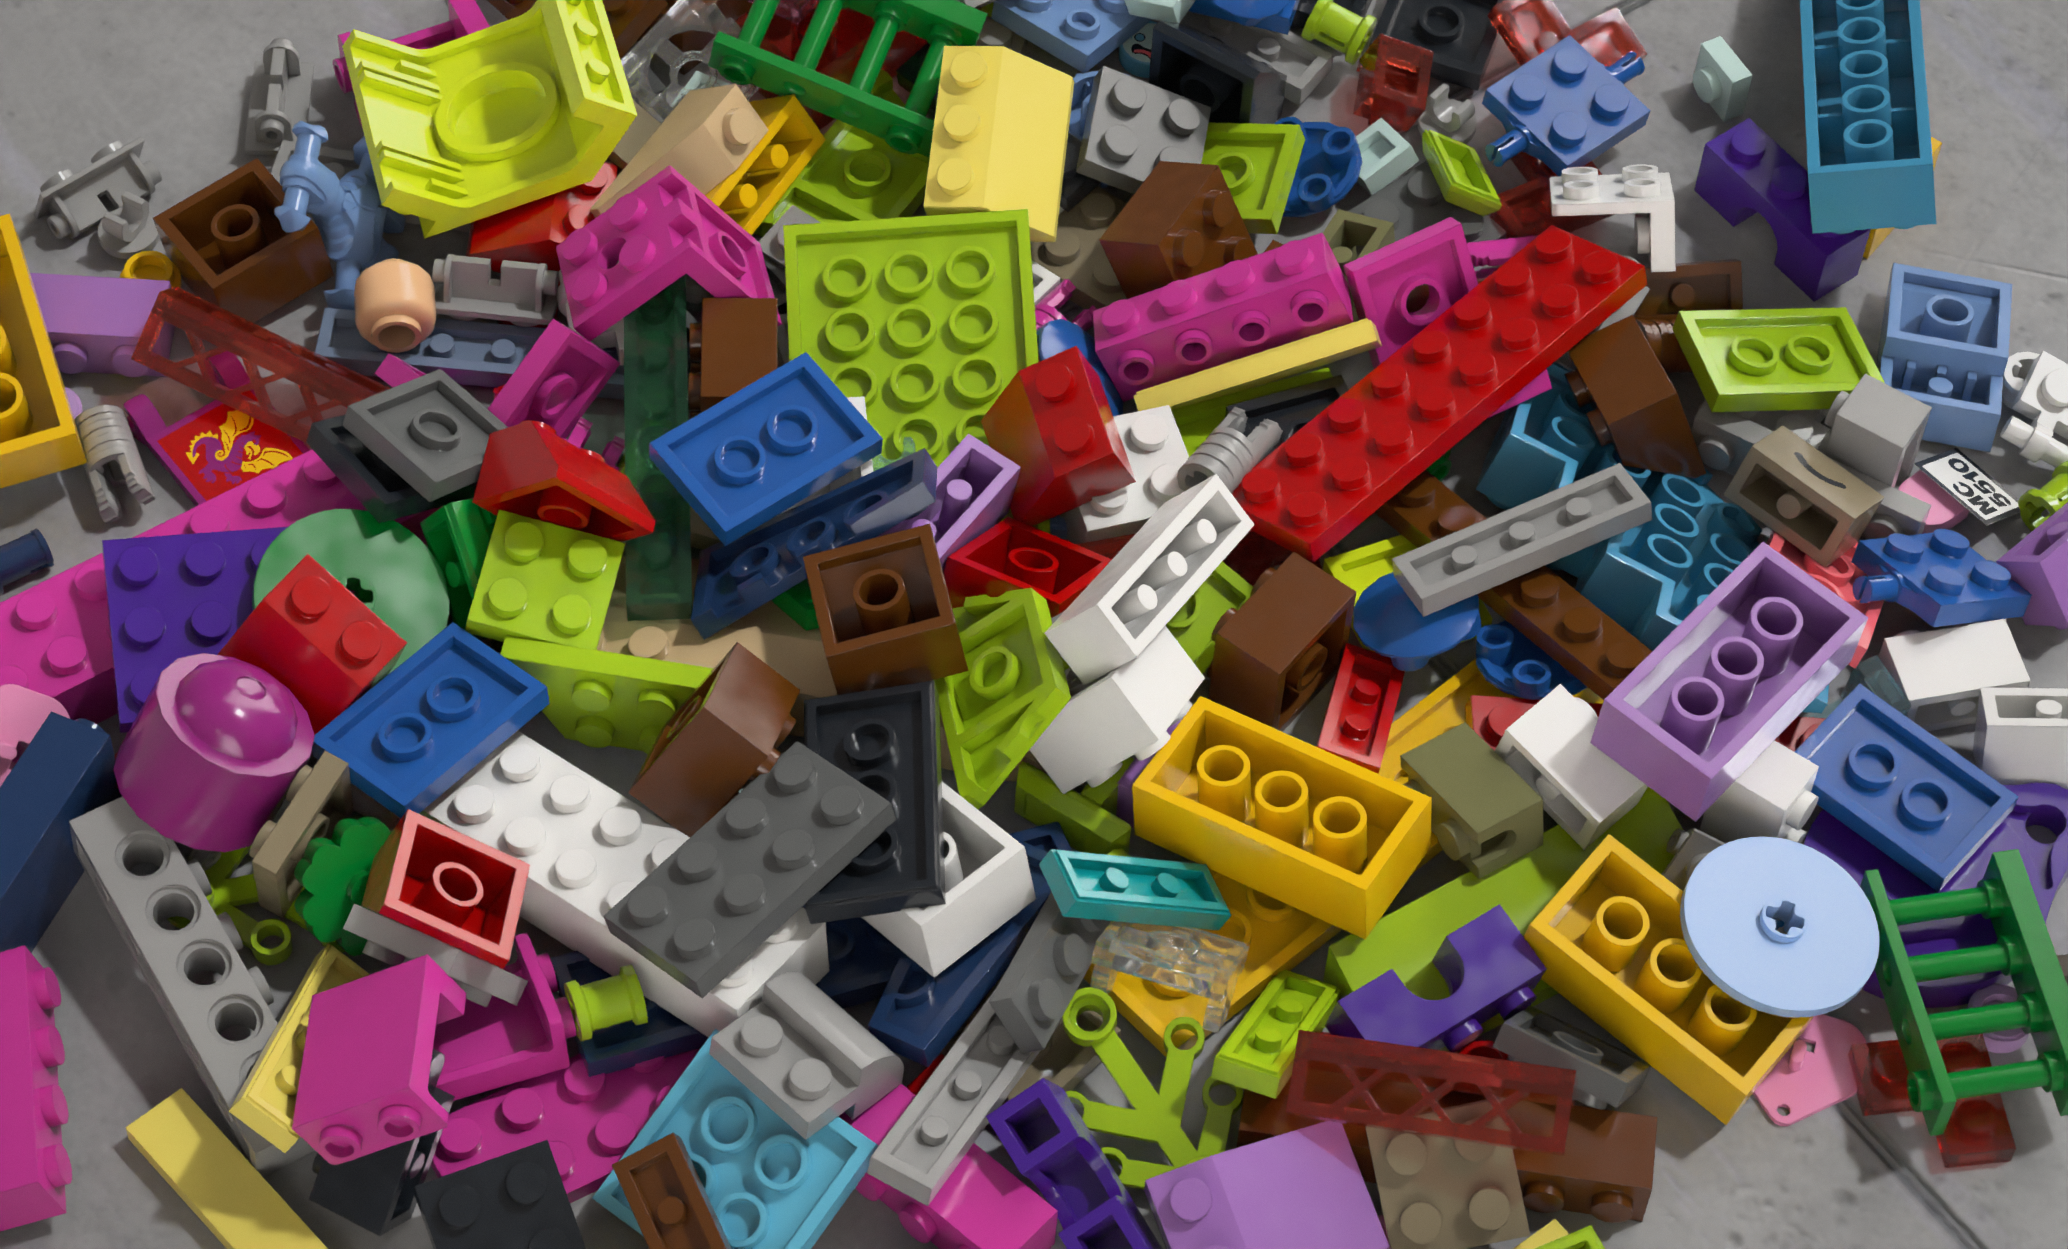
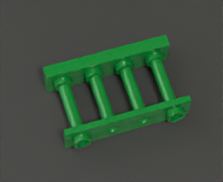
[708,0,988,157]
[1860,849,2068,1136]

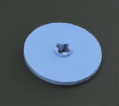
[1680,836,1879,1018]

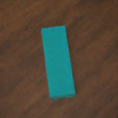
[1039,849,1231,930]

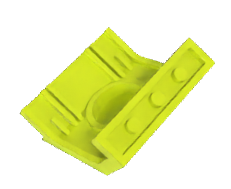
[342,0,637,239]

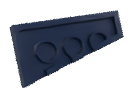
[691,448,938,640]
[868,838,1051,1067]

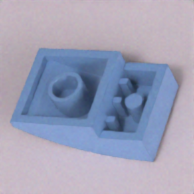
[1876,263,2013,452]

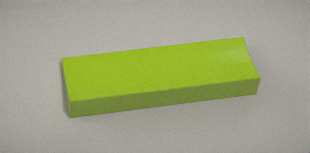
[1323,786,1684,1063]

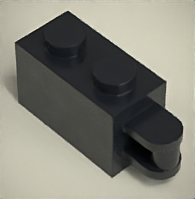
[309,1049,455,1236]

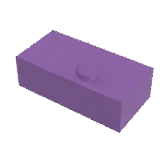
[1590,542,1868,822]

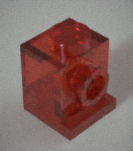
[1353,33,1434,133]

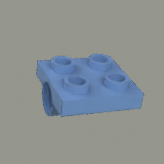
[991,0,1152,73]

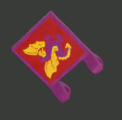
[123,346,310,506]

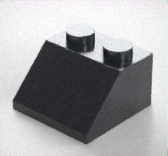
[1148,21,1287,124]

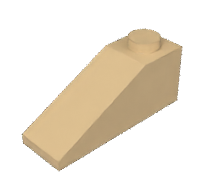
[590,84,769,218]

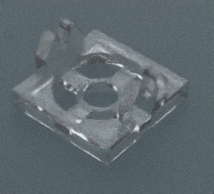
[621,0,760,124]
[1090,921,1250,1034]

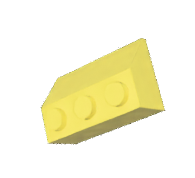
[923,46,1074,242]

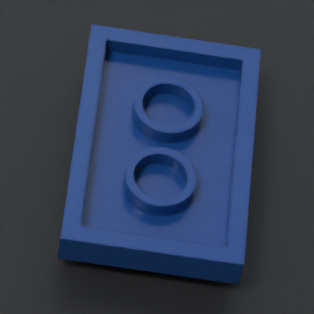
[649,352,883,546]
[312,622,550,818]
[1795,683,2019,892]

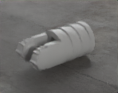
[74,405,155,523]
[1177,407,1283,494]

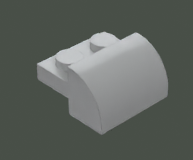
[709,972,904,1140]

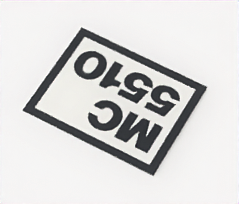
[1914,448,2020,526]

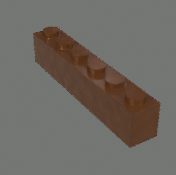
[1236,1066,1658,1223]

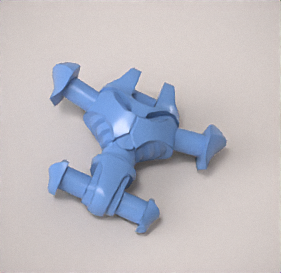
[274,121,406,310]

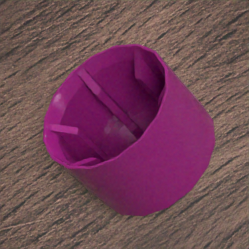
[113,653,315,852]

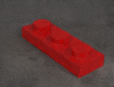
[1316,643,1405,774]

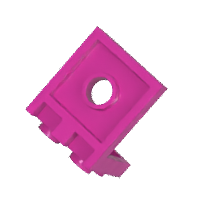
[556,165,782,341]
[1343,217,1552,418]
[374,319,621,439]

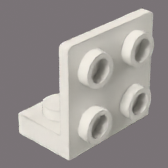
[1549,164,1676,272]

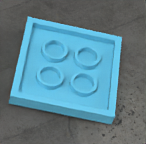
[592,1028,878,1249]

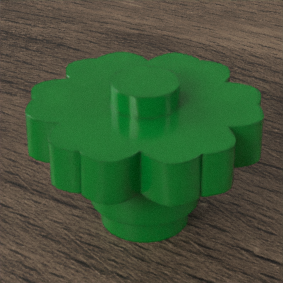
[294,816,414,956]

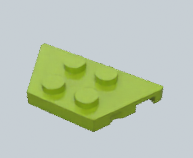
[755,69,930,237]
[934,588,1071,809]
[500,636,714,754]

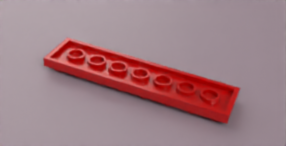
[1232,225,1647,563]

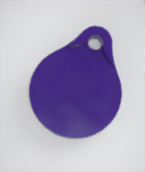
[1804,782,2068,1008]

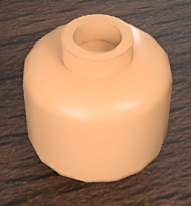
[354,258,436,353]

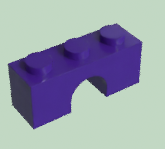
[1694,118,1871,302]
[1324,904,1547,1081]
[986,1078,1163,1249]

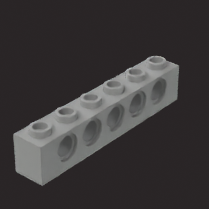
[69,796,315,1177]

